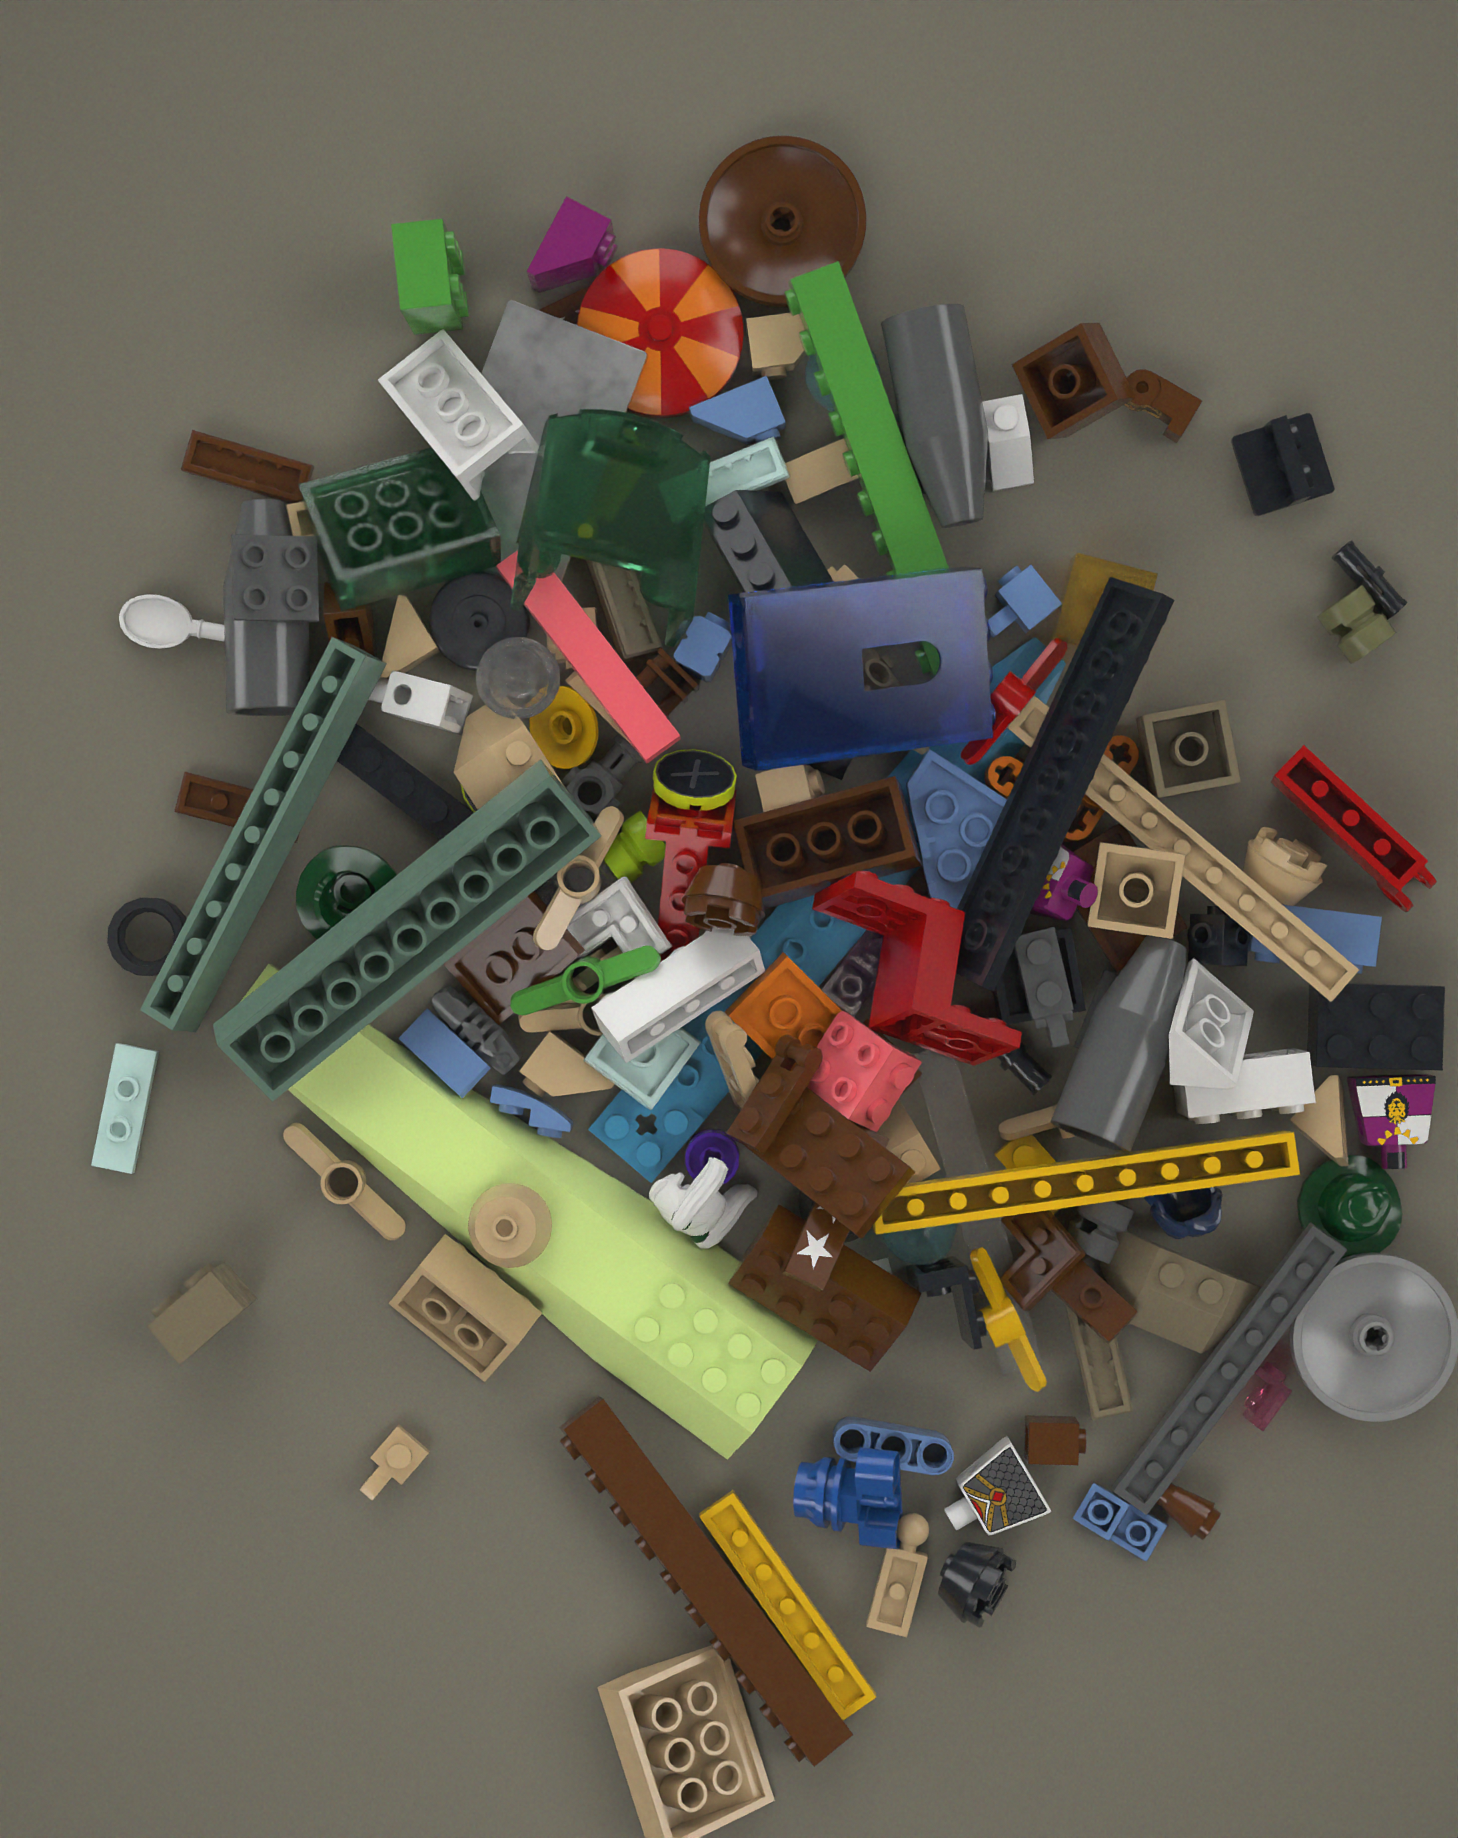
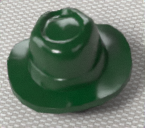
[296,845,397,939]
[1297,1155,1402,1259]

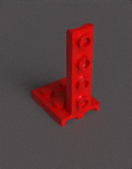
[645,787,737,962]

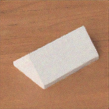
[1169,958,1254,1089]

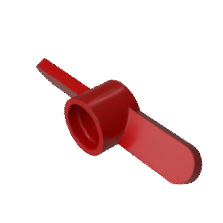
[961,638,1067,765]

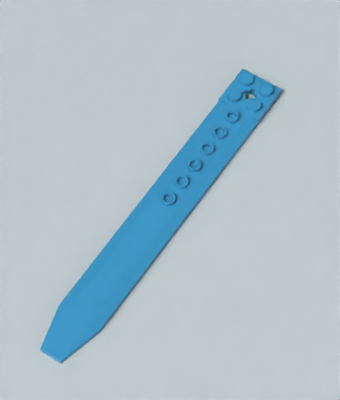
[588,637,1066,1183]

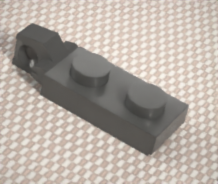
[1014,927,1074,1048]

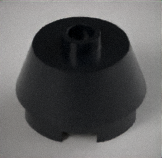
[938,1542,1016,1628]

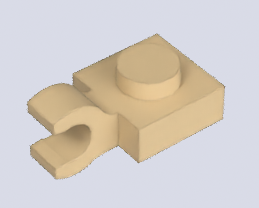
[360,1424,430,1500]

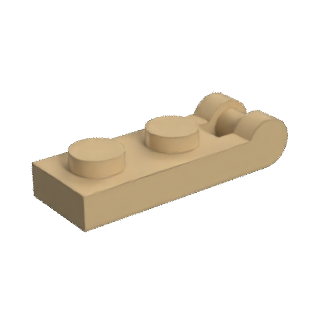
[705,1011,759,1110]

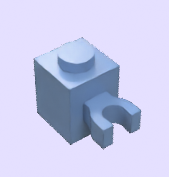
[983,565,1062,638]

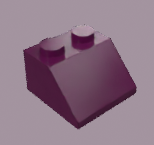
[527,196,617,293]

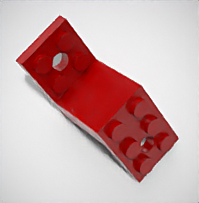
[812,871,1022,1066]

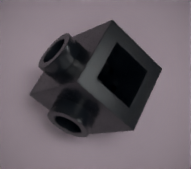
[1187,906,1250,966]

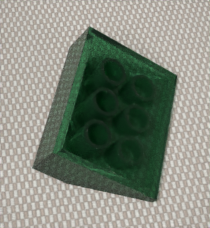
[298,447,501,611]

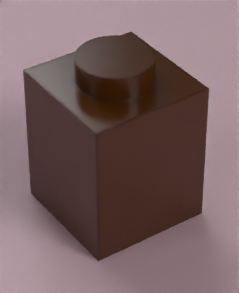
[1024,1415,1086,1466]

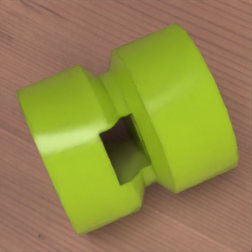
[603,810,666,883]

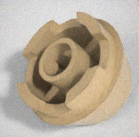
[1243,827,1327,906]
[468,1183,552,1268]

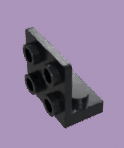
[905,1256,987,1350]

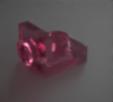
[1243,1361,1292,1431]

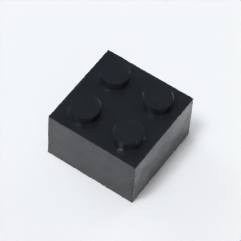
[993,927,1086,1025]

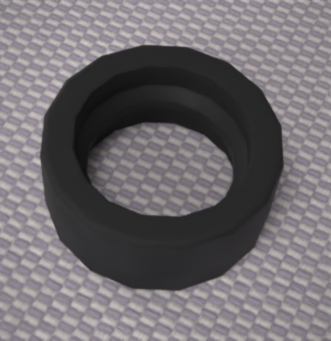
[107,898,187,976]

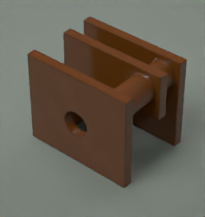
[636,648,699,720]

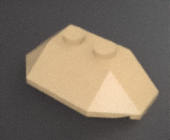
[454,695,565,810]

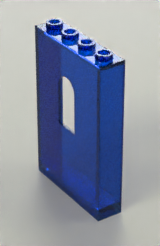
[728,566,996,771]

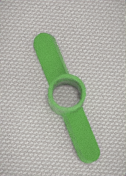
[510,945,661,1015]

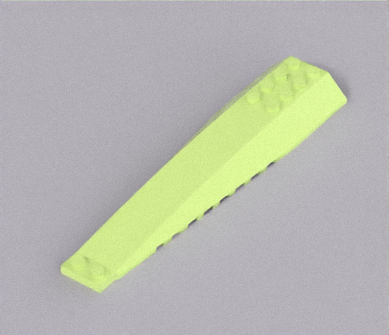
[240,964,818,1460]

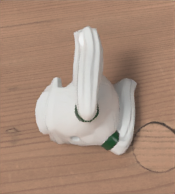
[649,1157,758,1249]

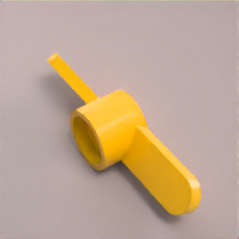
[970,1247,1047,1392]

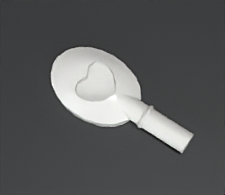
[119,594,224,649]

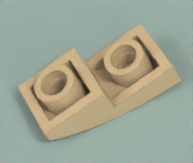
[785,438,858,504]

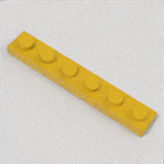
[699,1490,877,1721]

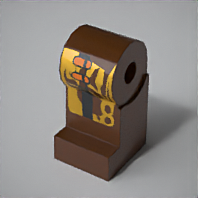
[1124,369,1202,443]

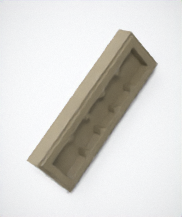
[582,533,663,662]
[1065,1304,1133,1421]

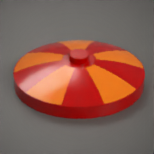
[577,248,744,418]

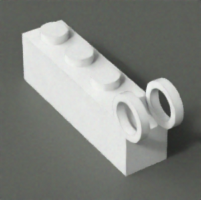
[591,927,765,1063]

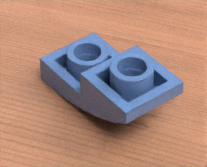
[398,1008,491,1099]
[490,1084,573,1138]
[1073,1482,1168,1562]

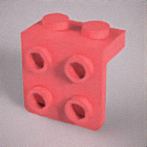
[807,1011,922,1132]

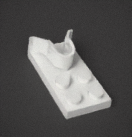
[378,329,540,501]

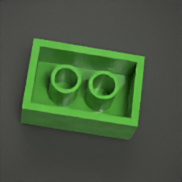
[391,219,469,335]

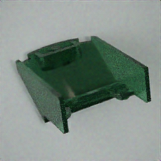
[510,409,711,647]

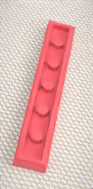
[496,542,681,764]

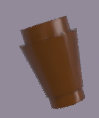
[1156,1483,1221,1540]

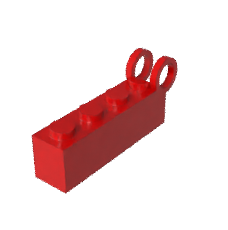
[1271,745,1437,912]

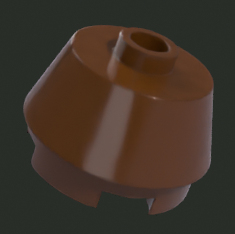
[681,863,765,936]

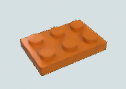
[724,952,842,1072]

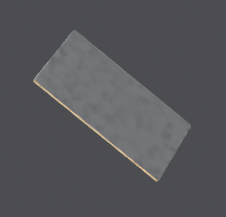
[414,300,647,582]

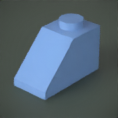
[689,376,786,444]

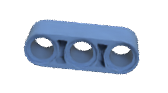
[833,1417,954,1475]

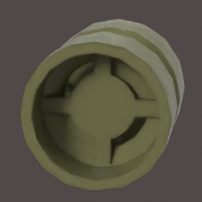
[1317,585,1396,664]

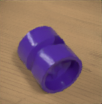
[685,1128,739,1184]

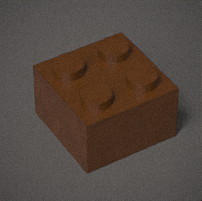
[1011,323,1136,439]

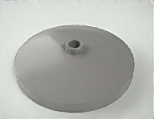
[1290,1252,1458,1422]

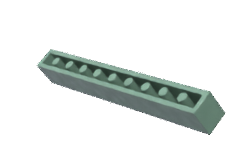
[140,637,387,1032]

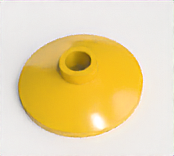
[529,686,598,769]

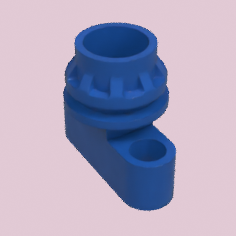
[793,1447,903,1550]

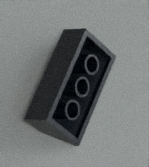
[699,490,855,660]

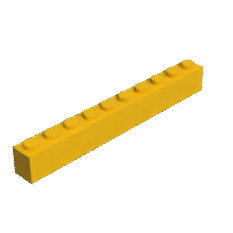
[873,1130,1300,1235]

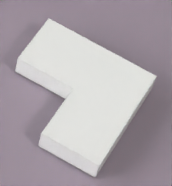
[567,877,672,959]

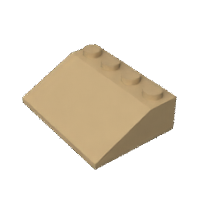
[597,1645,775,1838]

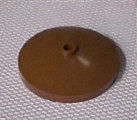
[699,136,866,307]

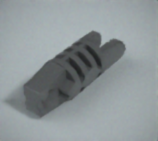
[431,985,523,1075]

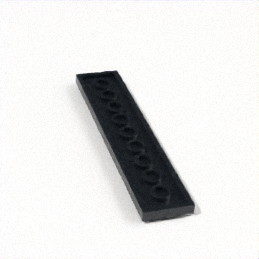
[956,577,1175,991]

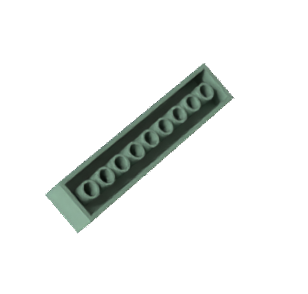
[213,759,601,1102]

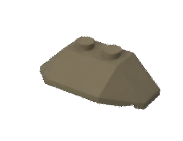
[1099,1231,1261,1353]

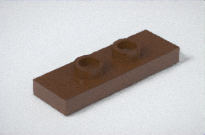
[181,430,314,504]
[1017,1248,1138,1344]

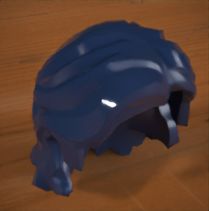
[1144,1186,1223,1239]

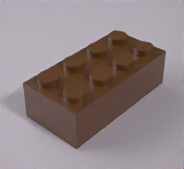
[733,776,922,909]
[728,1205,922,1372]

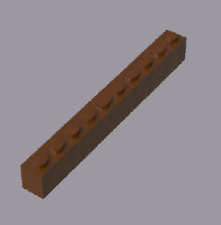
[559,1397,853,1767]

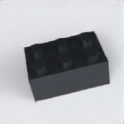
[1307,983,1445,1071]

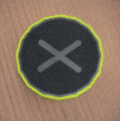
[653,749,737,811]

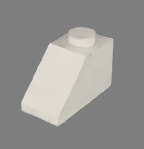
[983,394,1034,492]

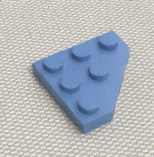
[906,749,1007,909]

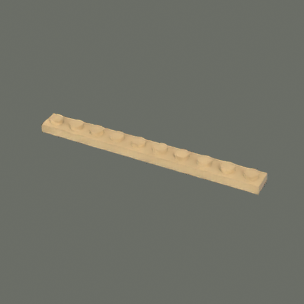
[1007,695,1359,1002]

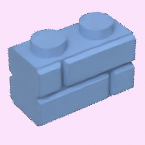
[673,612,732,683]

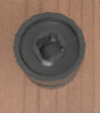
[1066,1201,1135,1264]

